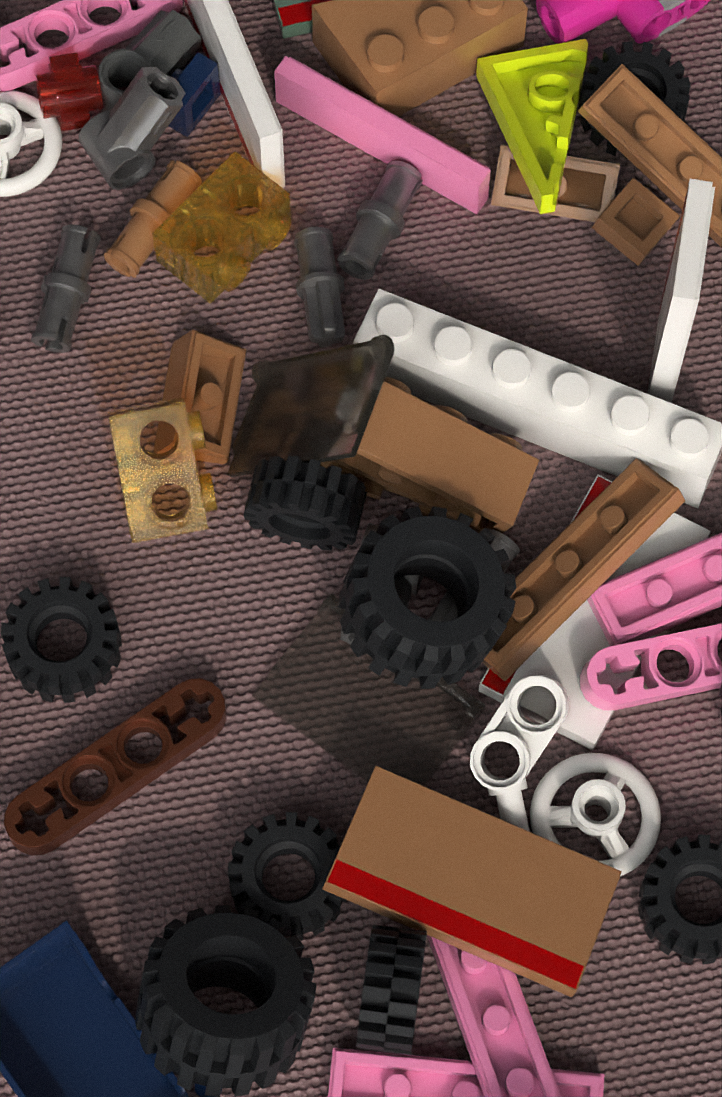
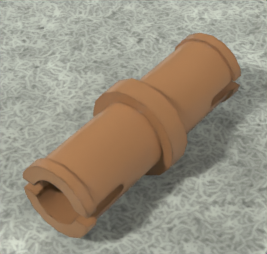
[103,160,202,278]

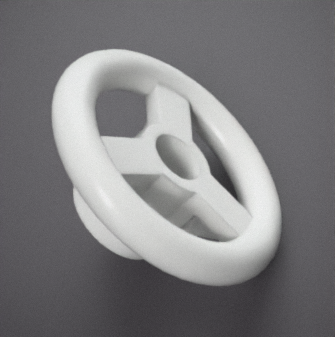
[0,90,62,197]
[530,753,661,876]

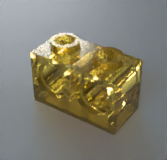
[152,151,291,304]
[108,397,217,543]

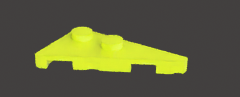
[476,39,589,214]

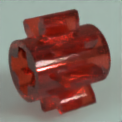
[35,52,103,131]

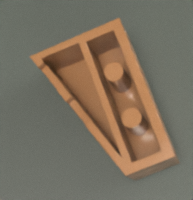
[312,0,528,117]
[313,374,539,533]

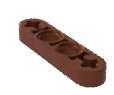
[4,678,226,856]

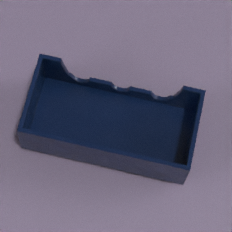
[0,921,189,1097]

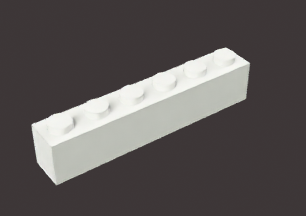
[354,289,722,509]

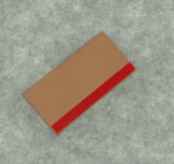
[322,765,622,997]

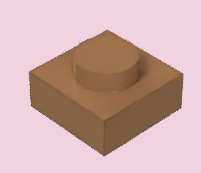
[592,177,680,266]

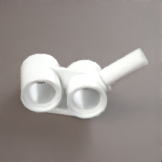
[470,675,569,832]

